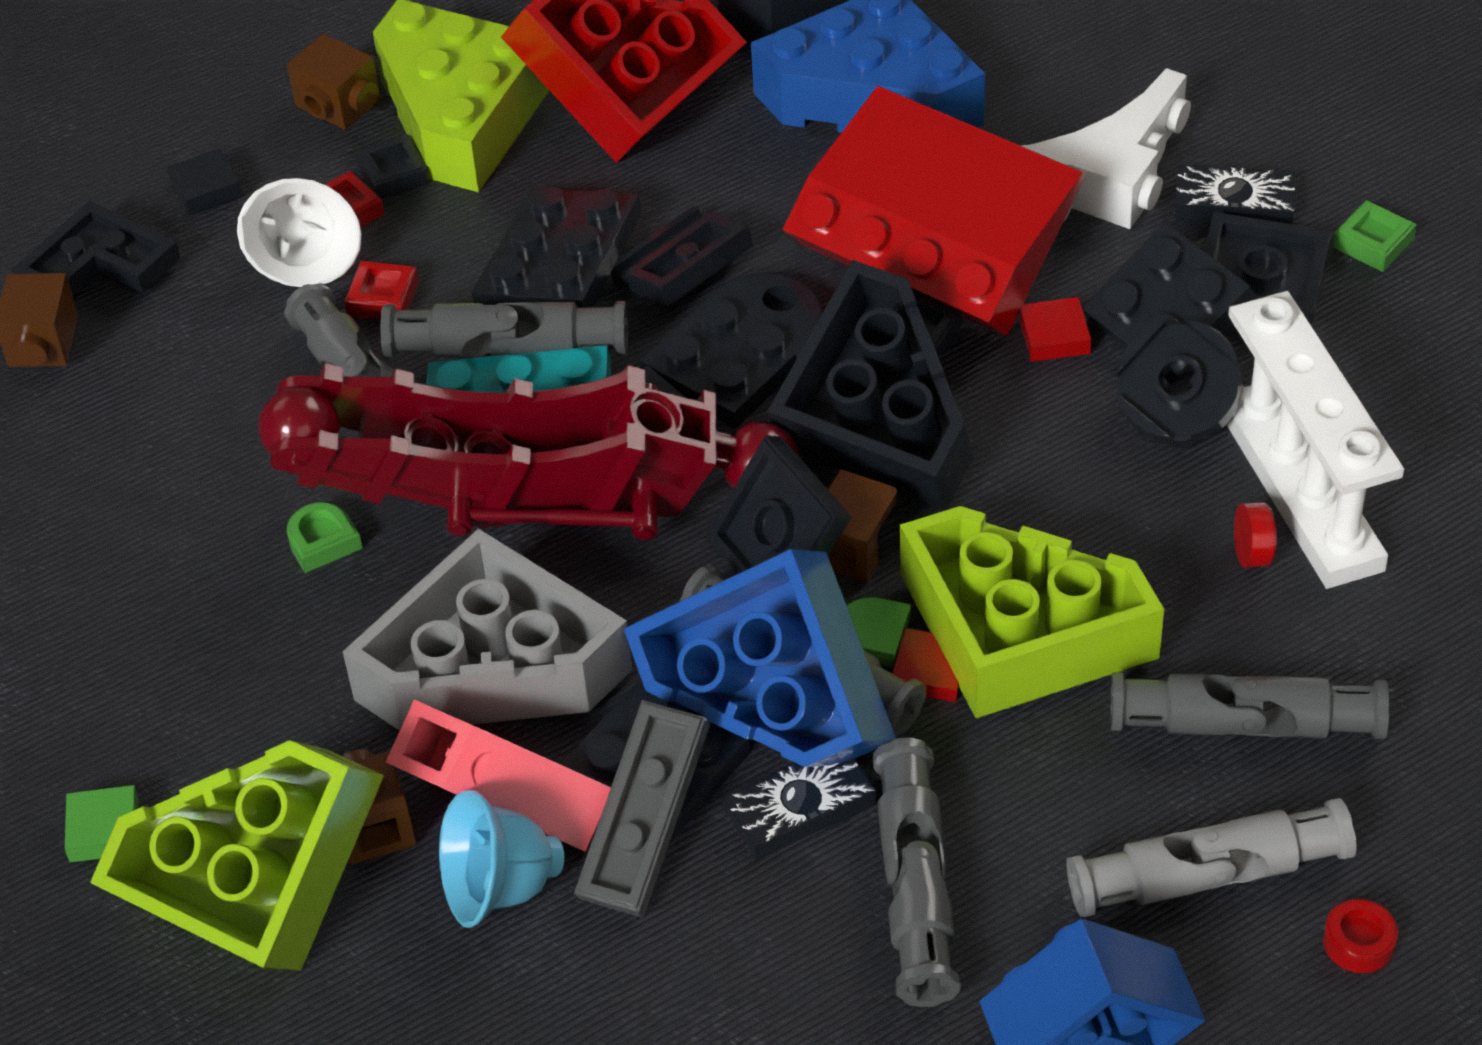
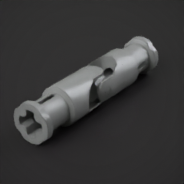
[1066,798,1357,917]

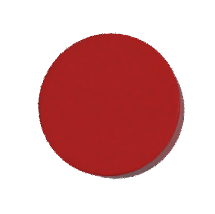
[1234,502,1277,568]
[1323,899,1398,973]

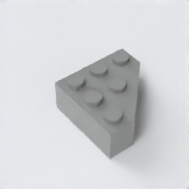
[342,528,633,731]

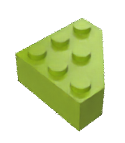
[373,0,550,193]
[900,506,1164,718]
[90,740,384,971]

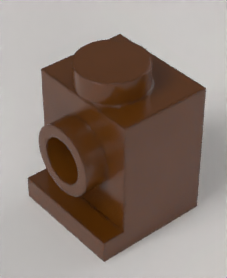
[342,749,416,865]

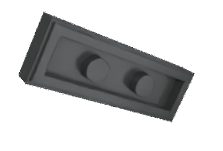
[574,700,710,918]

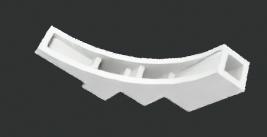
[1022,68,1191,229]

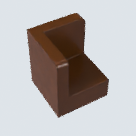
[828,469,897,584]

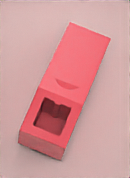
[386,699,611,853]

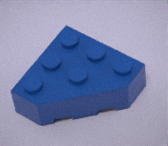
[751,0,985,133]
[624,549,896,767]

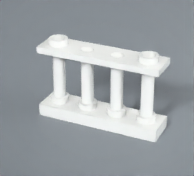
[1226,291,1404,589]

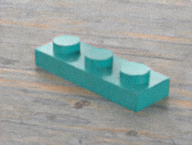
[426,345,612,393]

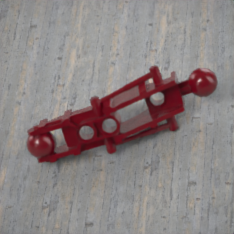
[258,363,800,540]

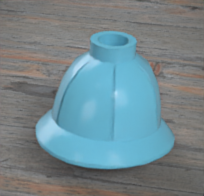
[439,790,564,928]

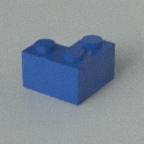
[979,918,1206,1045]

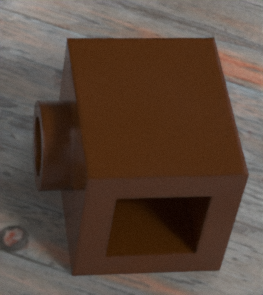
[287,34,381,130]
[0,273,78,367]

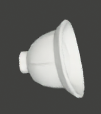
[237,178,362,287]

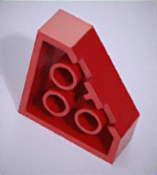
[501,0,747,163]

